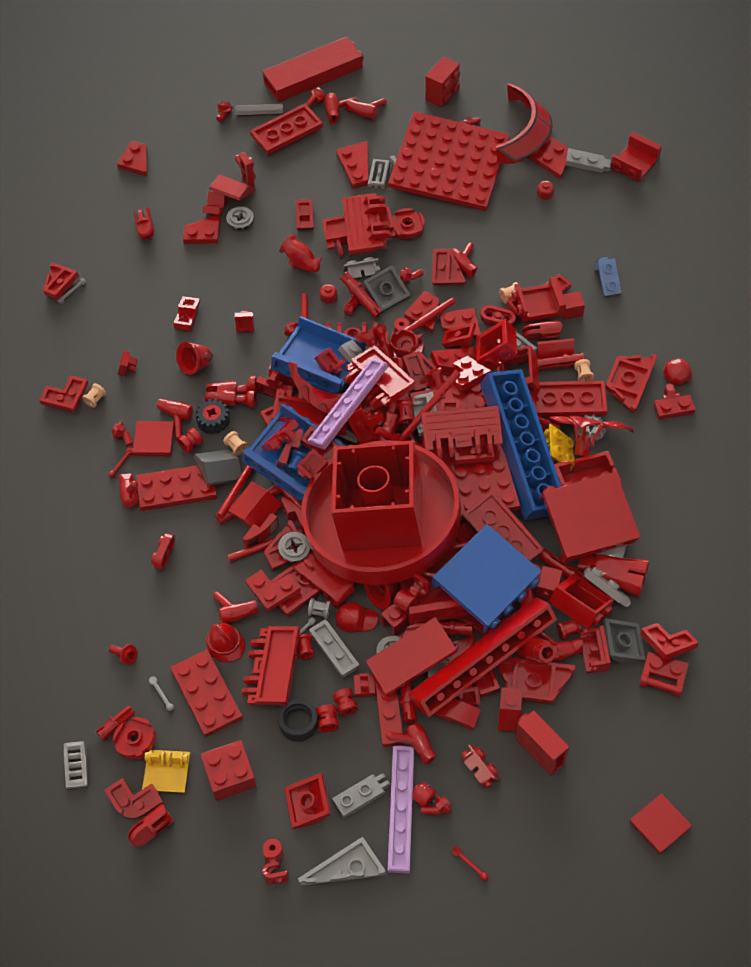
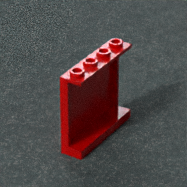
[539,471,640,563]
[399,543,471,625]

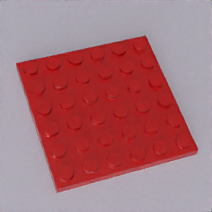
[388,111,509,211]

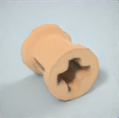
[499,282,518,304]
[574,359,594,381]
[82,383,107,408]
[224,431,248,456]

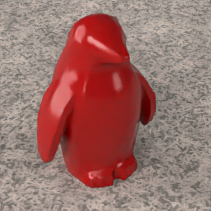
[279,234,322,273]

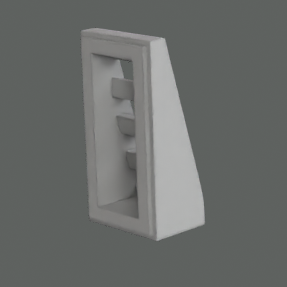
[64,741,88,789]

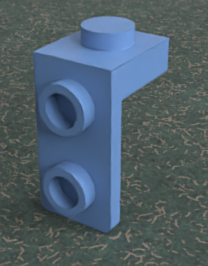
[593,257,621,296]

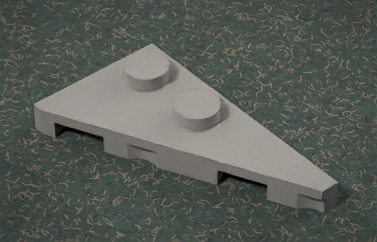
[298,837,386,886]

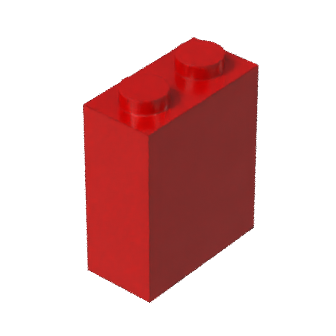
[516,710,569,776]

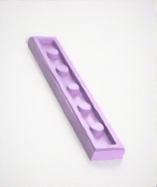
[308,358,388,450]
[388,746,414,874]

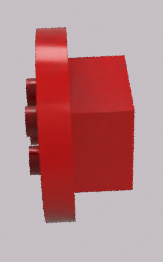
[301,440,461,585]

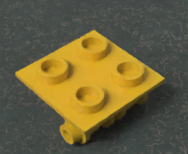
[544,424,575,471]
[142,750,190,793]

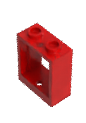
[476,318,517,371]
[497,345,540,394]
[549,573,615,629]

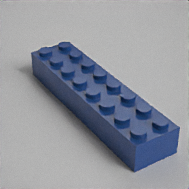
[480,369,561,520]

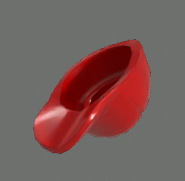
[336,602,379,633]

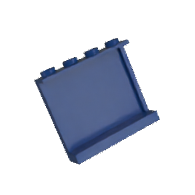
[270,316,366,394]
[241,404,345,502]
[431,524,542,633]

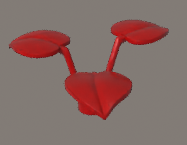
[547,416,634,456]

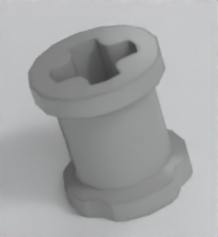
[308,598,331,619]

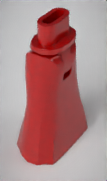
[578,554,650,597]

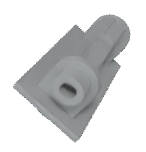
[343,257,380,279]

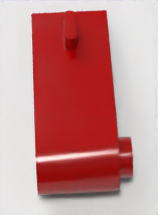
[294,552,355,608]

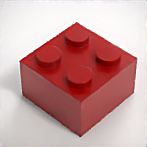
[425,57,460,108]
[201,740,257,801]

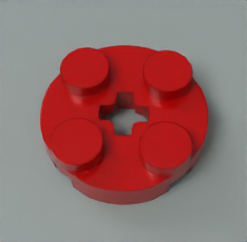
[392,208,425,240]
[113,717,157,760]

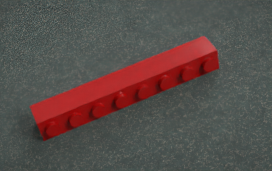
[408,597,557,717]

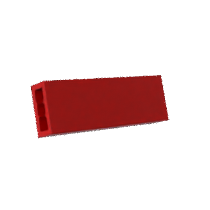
[262,37,364,103]

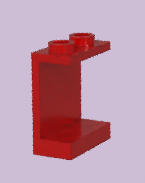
[611,132,662,182]

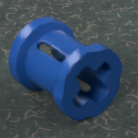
[284,450,306,476]

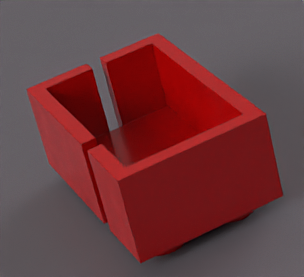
[554,451,622,485]

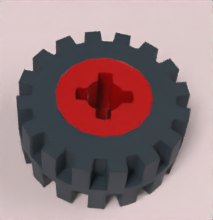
[195,399,230,434]

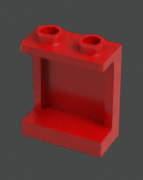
[511,277,567,322]

